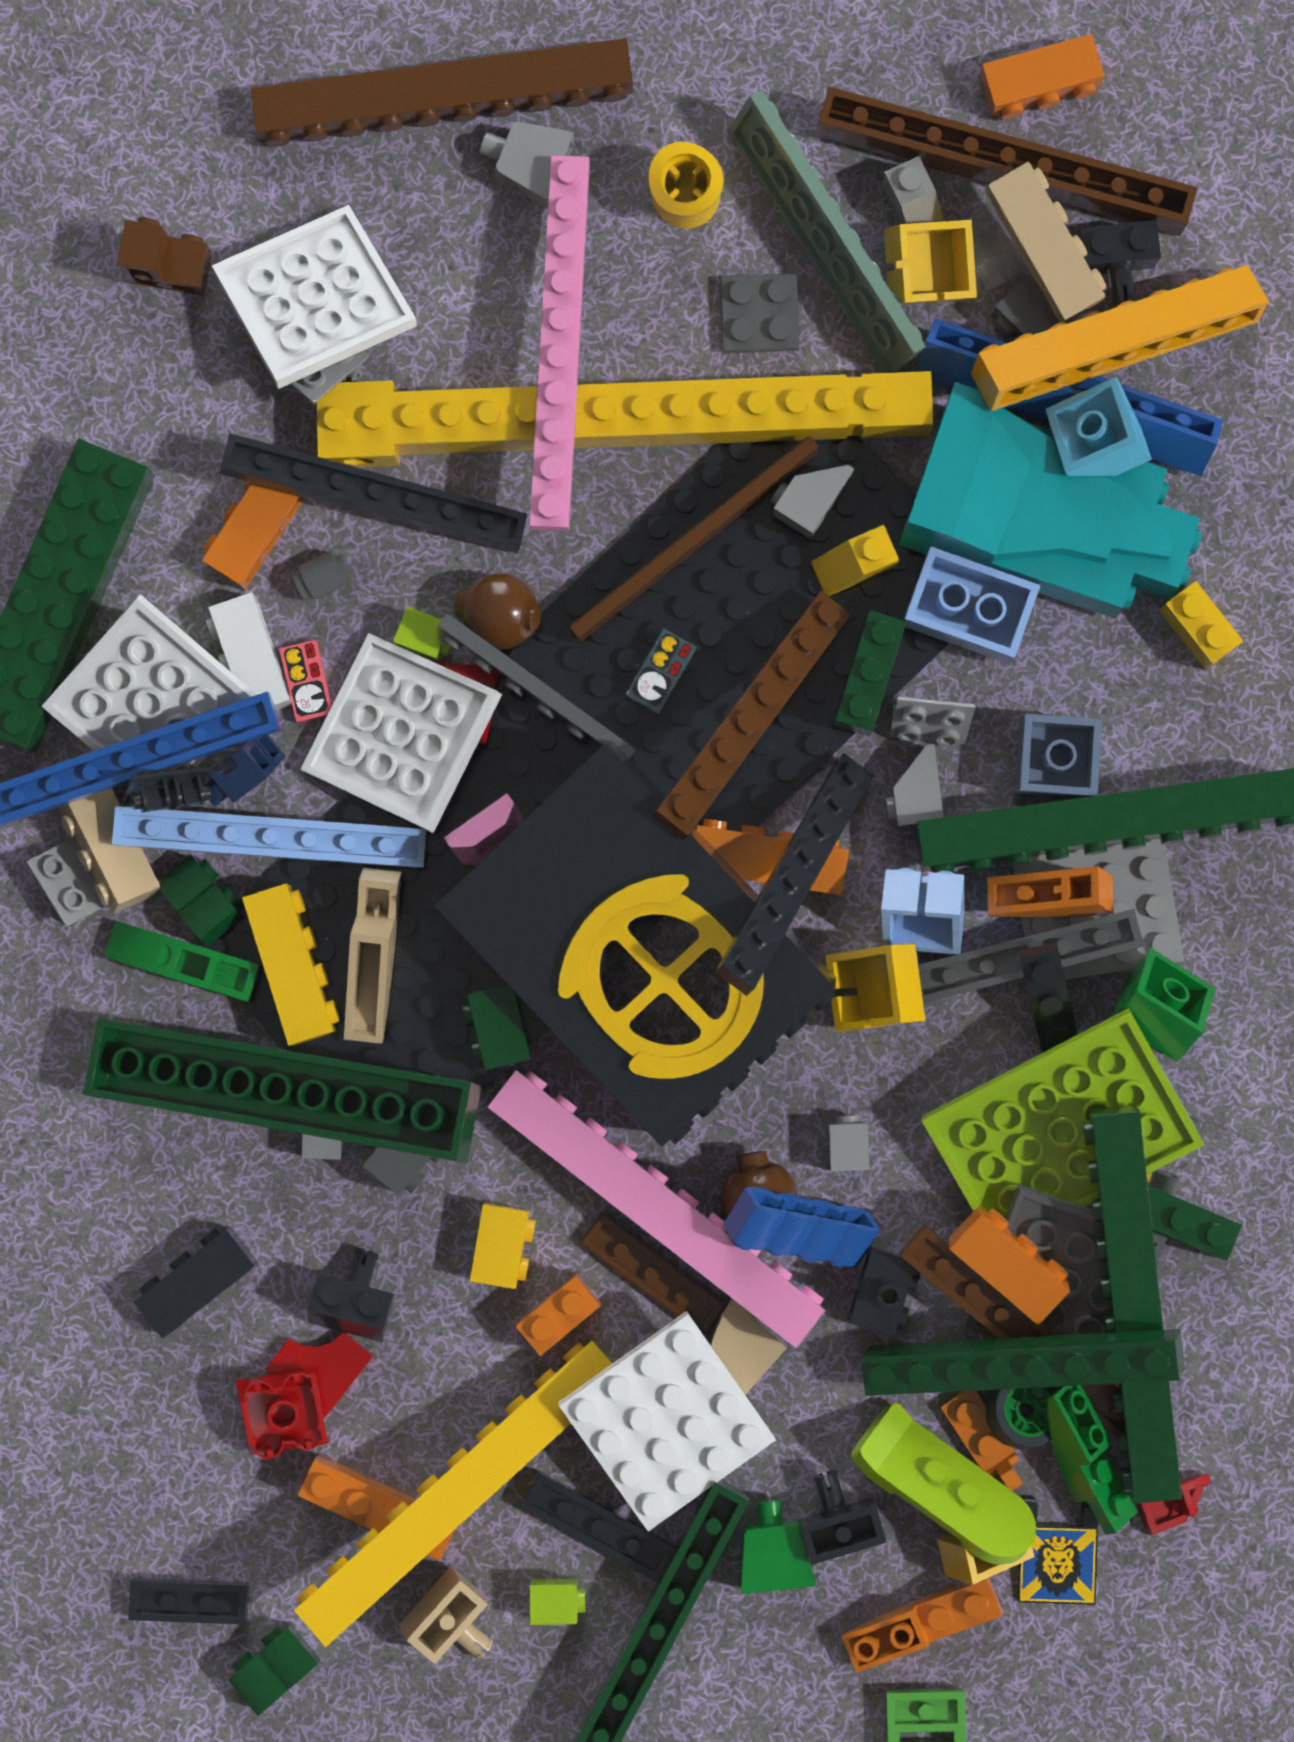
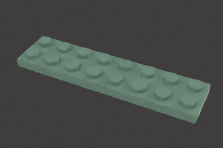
[728,90,926,373]

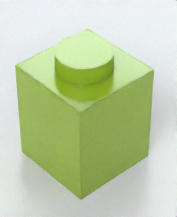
[393,606,452,661]
[530,1578,586,1625]

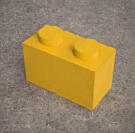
[1159,581,1243,670]
[470,1203,536,1289]

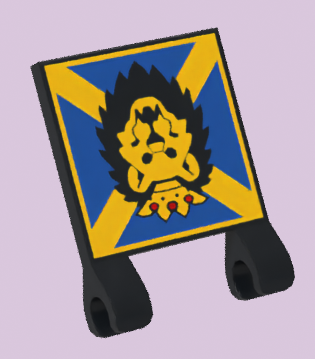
[1017,1495,1099,1605]

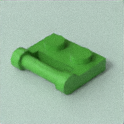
[885,1688,966,1742]

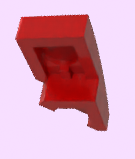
[1136,1473,1211,1535]

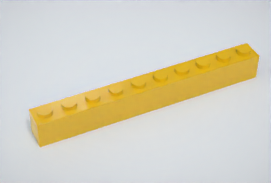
[294,1341,612,1648]

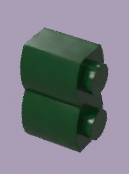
[159,854,244,946]
[228,1624,321,1716]

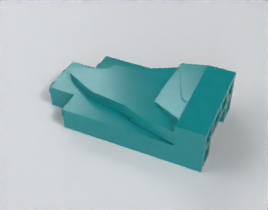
[898,382,1202,619]

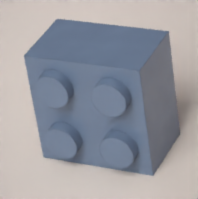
[1015,714,1102,799]

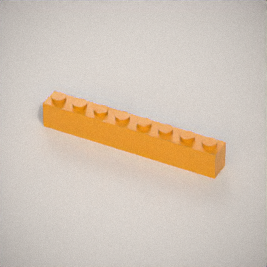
[971,265,1269,411]

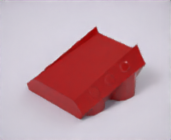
[235,1369,328,1459]

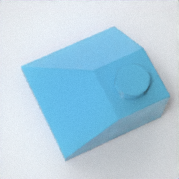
[1045,377,1152,476]

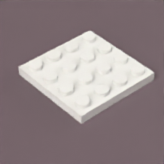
[212,205,417,389]
[42,594,256,773]
[301,633,502,833]
[558,1311,776,1531]

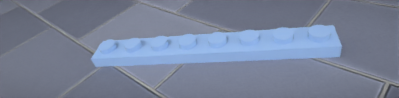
[112,806,426,868]

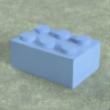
[903,547,1040,664]

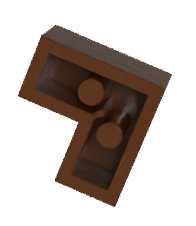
[117,217,212,296]

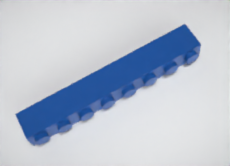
[915,318,1223,477]

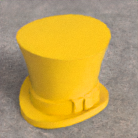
[649,142,723,229]

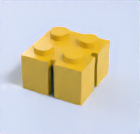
[884,220,977,305]
[825,944,925,1032]

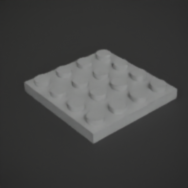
[1012,839,1184,980]

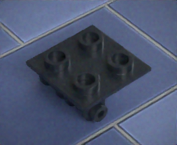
[121,765,211,813]

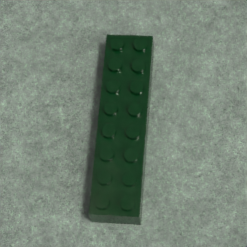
[0,438,156,753]

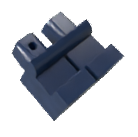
[204,735,285,806]

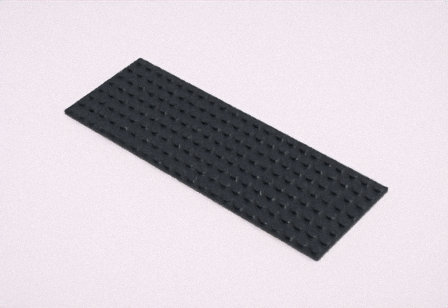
[193,375,949,1091]

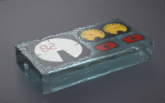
[626,629,697,715]

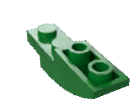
[104,920,261,1002]
[1048,1385,1138,1535]

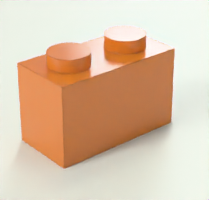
[516,1273,601,1356]

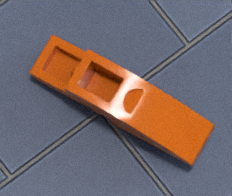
[841,1578,1003,1673]

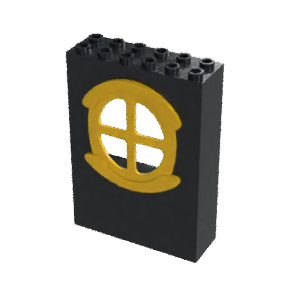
[435,741,837,1147]

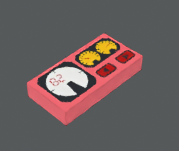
[279,640,332,723]

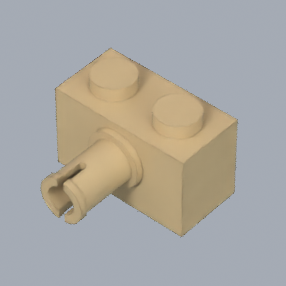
[399,1566,493,1664]

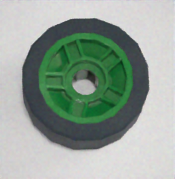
[985,1387,1057,1449]

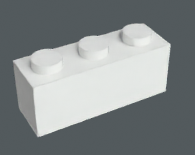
[206,592,292,710]

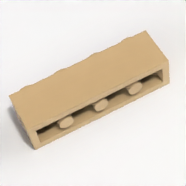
[985,161,1107,323]
[60,750,160,914]

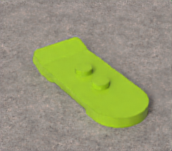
[851,1403,1036,1565]

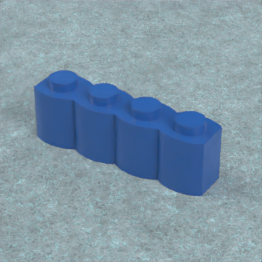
[723,1187,881,1268]

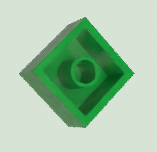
[1113,947,1215,1062]

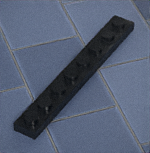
[219,433,527,553]
[715,753,874,996]

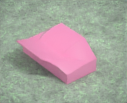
[444,794,525,867]

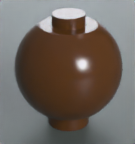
[454,573,541,650]
[721,1151,798,1218]

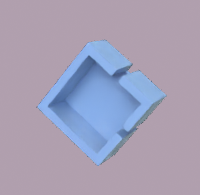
[881,868,964,955]

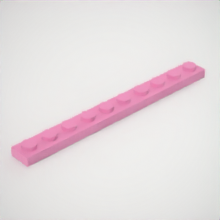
[530,155,590,532]

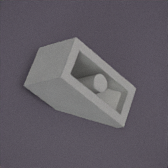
[881,156,944,224]
[771,465,854,540]
[885,744,944,829]

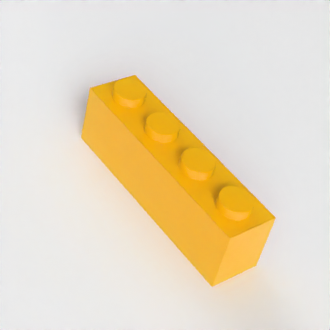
[242,883,340,1046]

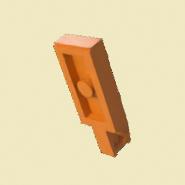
[940,1390,1023,1491]

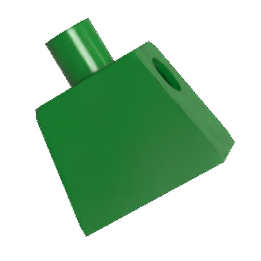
[740,1498,816,1594]

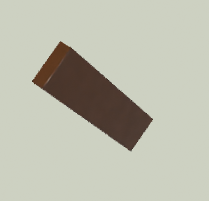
[579,1212,725,1335]

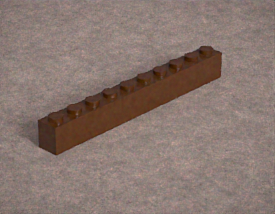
[251,38,633,147]
[816,86,1198,236]

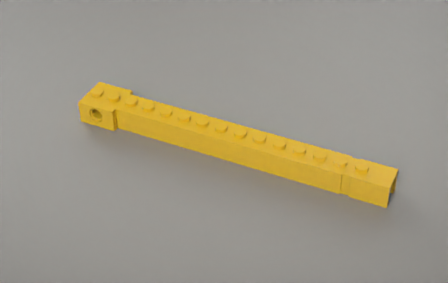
[317,371,933,468]

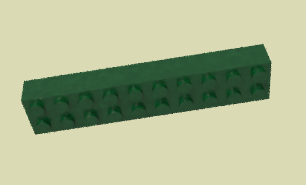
[83,1018,482,1164]

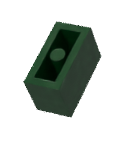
[462,985,532,1070]

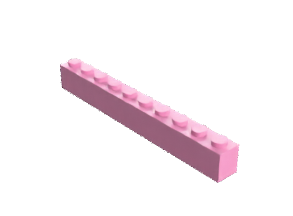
[488,1070,826,1348]

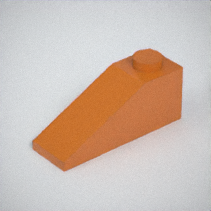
[987,866,1114,918]

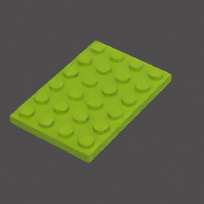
[921,1008,1204,1218]

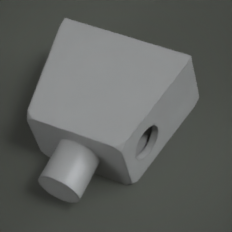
[480,121,575,209]

